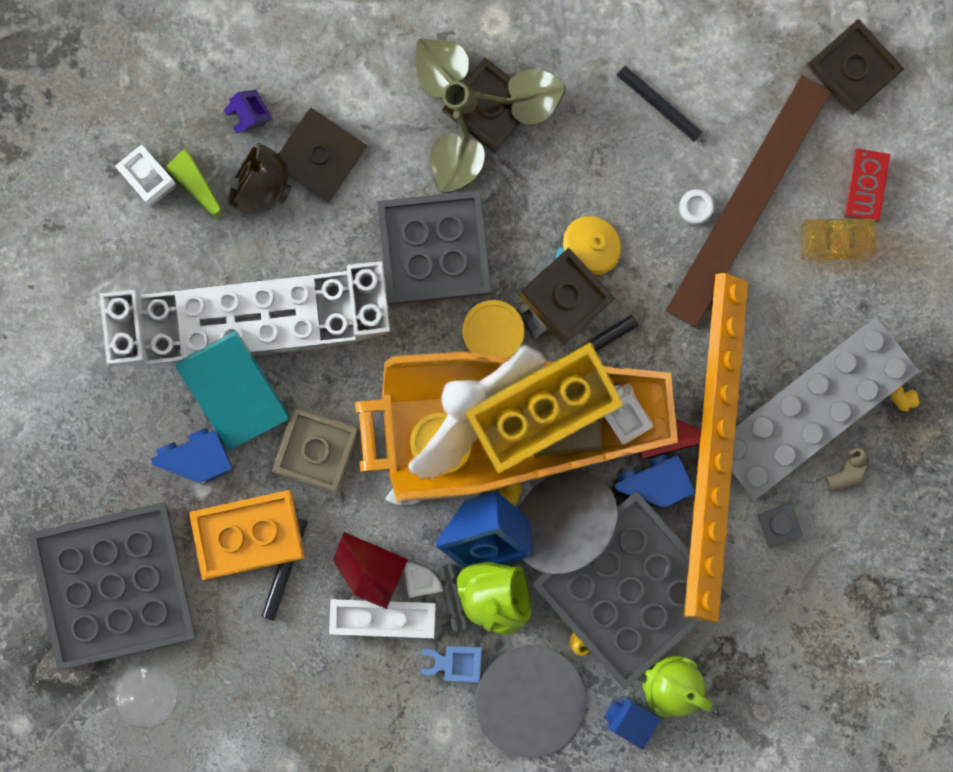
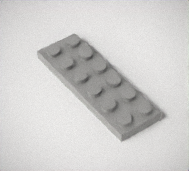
[732,317,919,500]

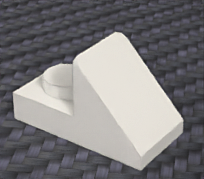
[115,144,176,208]

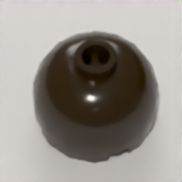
[227,143,291,214]

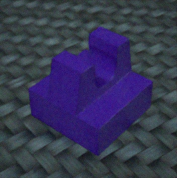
[224,90,272,134]

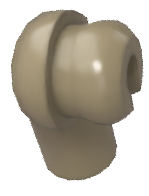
[826,448,869,493]

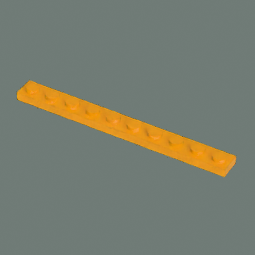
[684,273,748,623]

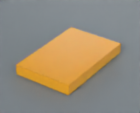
[189,490,306,581]

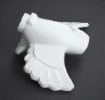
[408,346,546,480]

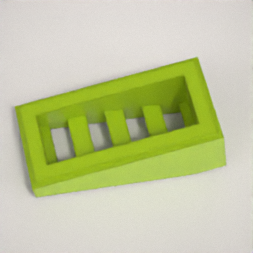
[167,148,223,220]

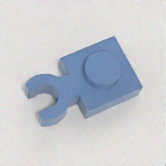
[420,646,482,683]

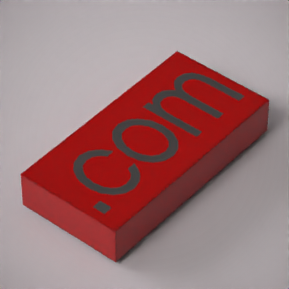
[844,148,890,223]

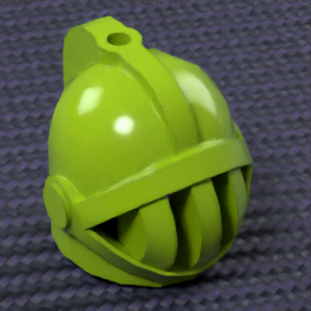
[457,562,532,635]
[641,655,714,719]

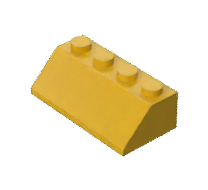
[465,343,623,473]

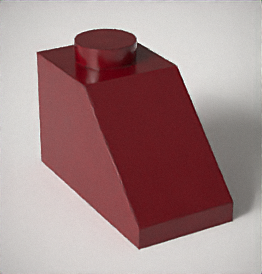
[333,532,408,609]

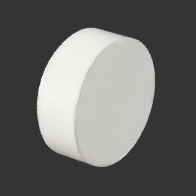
[679,189,714,225]

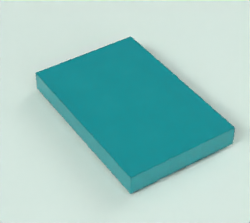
[175,330,289,451]

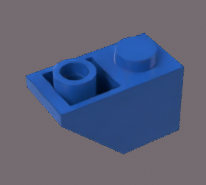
[151,428,234,485]
[613,453,696,509]
[603,697,661,750]

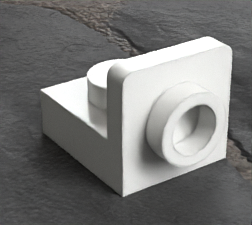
[604,383,653,445]

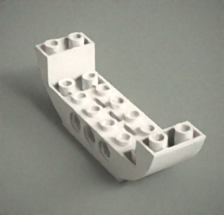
[100,261,390,366]

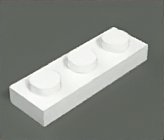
[329,599,436,638]

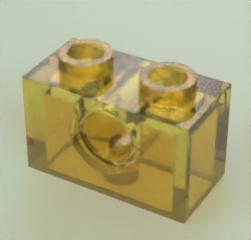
[800,219,876,260]

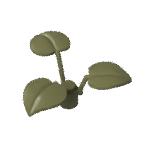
[415,39,566,193]

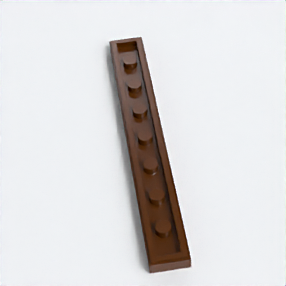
[665,75,831,328]

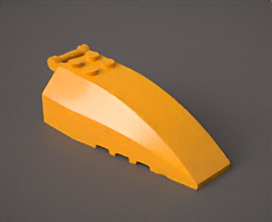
[355,352,678,502]

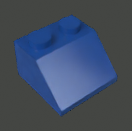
[436,491,532,568]

